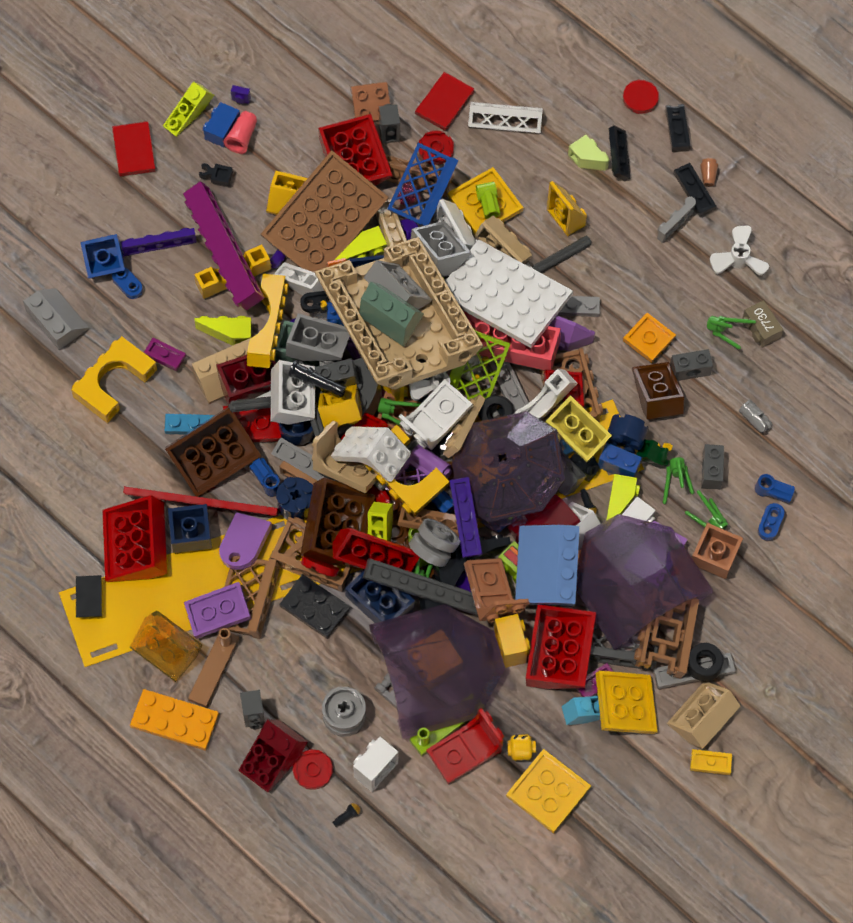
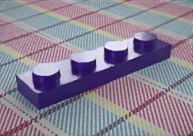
[121,228,197,256]
[449,477,482,558]

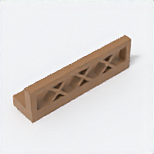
[385,154,454,197]
[398,508,479,537]

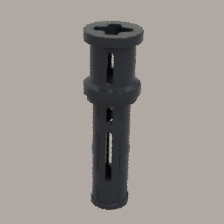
[288,360,347,398]

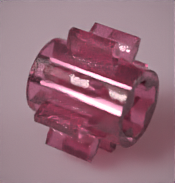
[397,182,417,205]

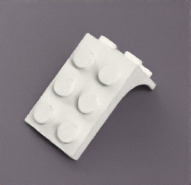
[398,379,473,450]
[331,426,411,482]

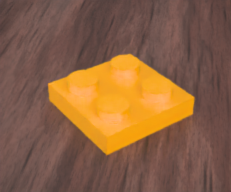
[623,313,676,363]

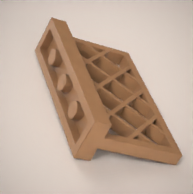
[224,556,280,639]

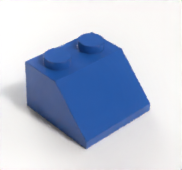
[80,234,125,279]

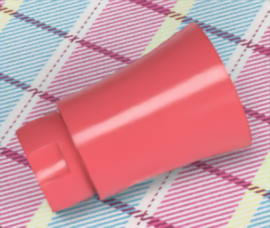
[223,111,257,154]

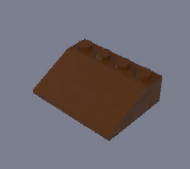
[165,407,261,497]
[300,477,375,568]

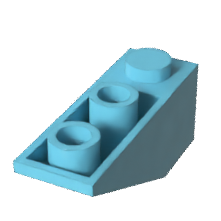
[561,696,601,725]

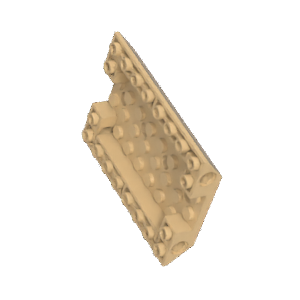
[315,237,483,389]

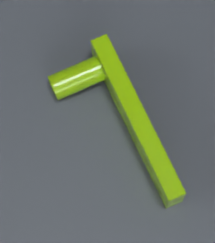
[409,692,484,756]

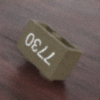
[742,300,783,347]

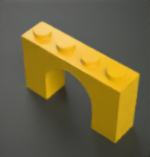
[71,336,157,423]
[362,425,450,516]

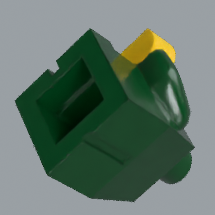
[636,439,673,466]

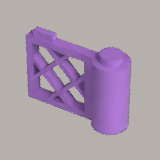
[385,445,452,491]

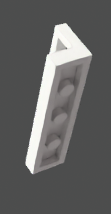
[468,102,543,133]

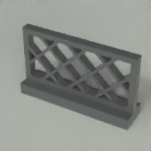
[589,613,660,671]

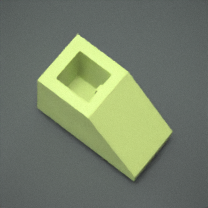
[568,135,609,171]

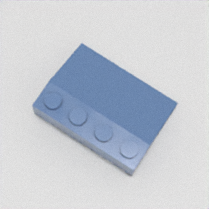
[515,525,580,608]

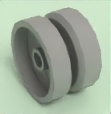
[409,518,460,567]
[322,687,366,737]

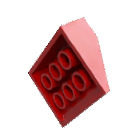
[318,114,392,186]
[102,495,167,582]
[525,604,596,689]

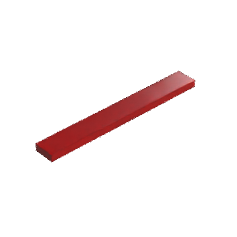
[123,486,279,516]

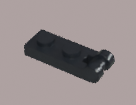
[665,104,690,151]

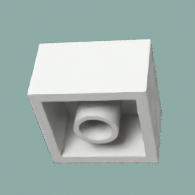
[353,737,398,792]

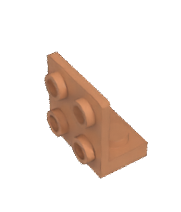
[350,82,390,121]

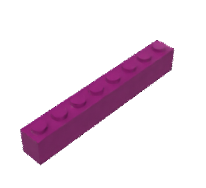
[183,181,264,311]

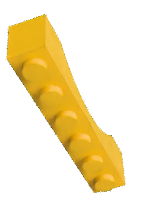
[247,274,288,368]

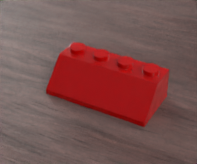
[332,528,420,572]

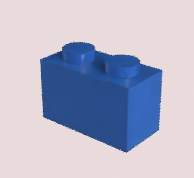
[203,102,240,147]
[598,443,642,477]

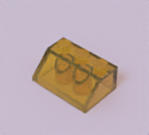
[130,611,203,682]

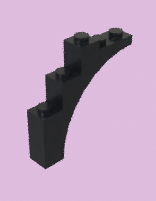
[419,534,511,636]

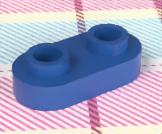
[112,267,143,299]
[758,503,785,540]

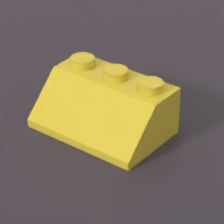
[545,395,612,462]

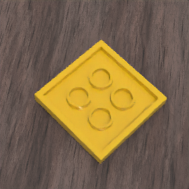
[447,167,524,234]
[595,671,658,734]
[506,749,591,834]

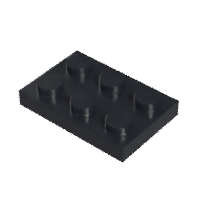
[279,574,350,639]

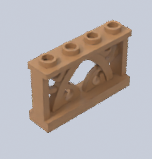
[539,348,603,422]
[270,517,352,592]

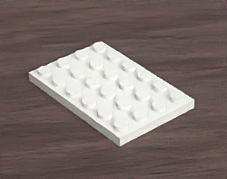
[445,240,573,348]

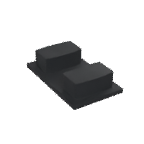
[76,575,102,618]

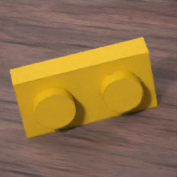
[690,749,732,775]

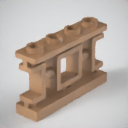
[634,588,699,679]

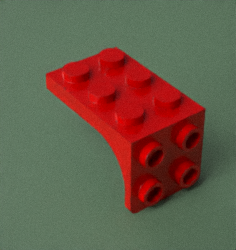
[426,708,504,784]

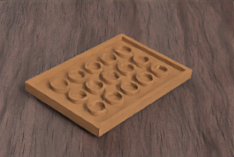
[260,150,389,273]

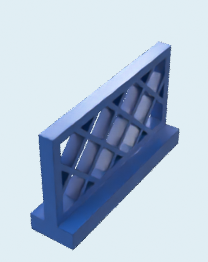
[387,142,459,226]

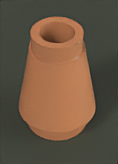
[700,158,718,187]

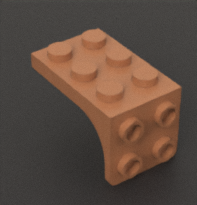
[464,558,530,623]

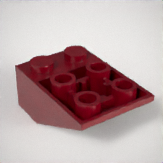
[238,719,308,793]

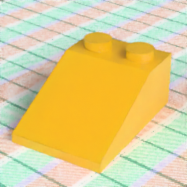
[546,181,587,237]

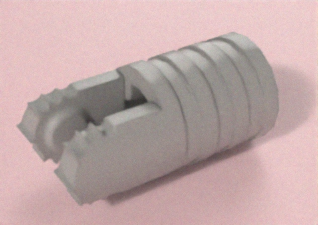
[739,400,773,433]

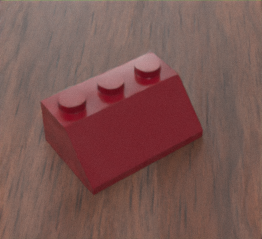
[216,355,276,406]
[508,493,581,544]

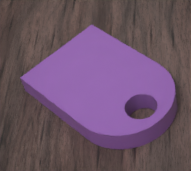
[219,512,273,570]

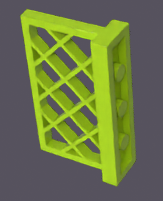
[449,328,510,400]

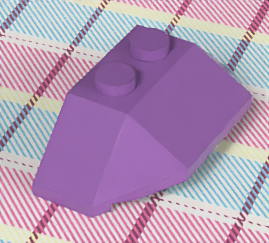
[549,316,595,352]

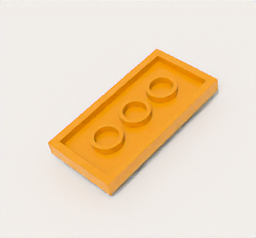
[130,689,219,751]

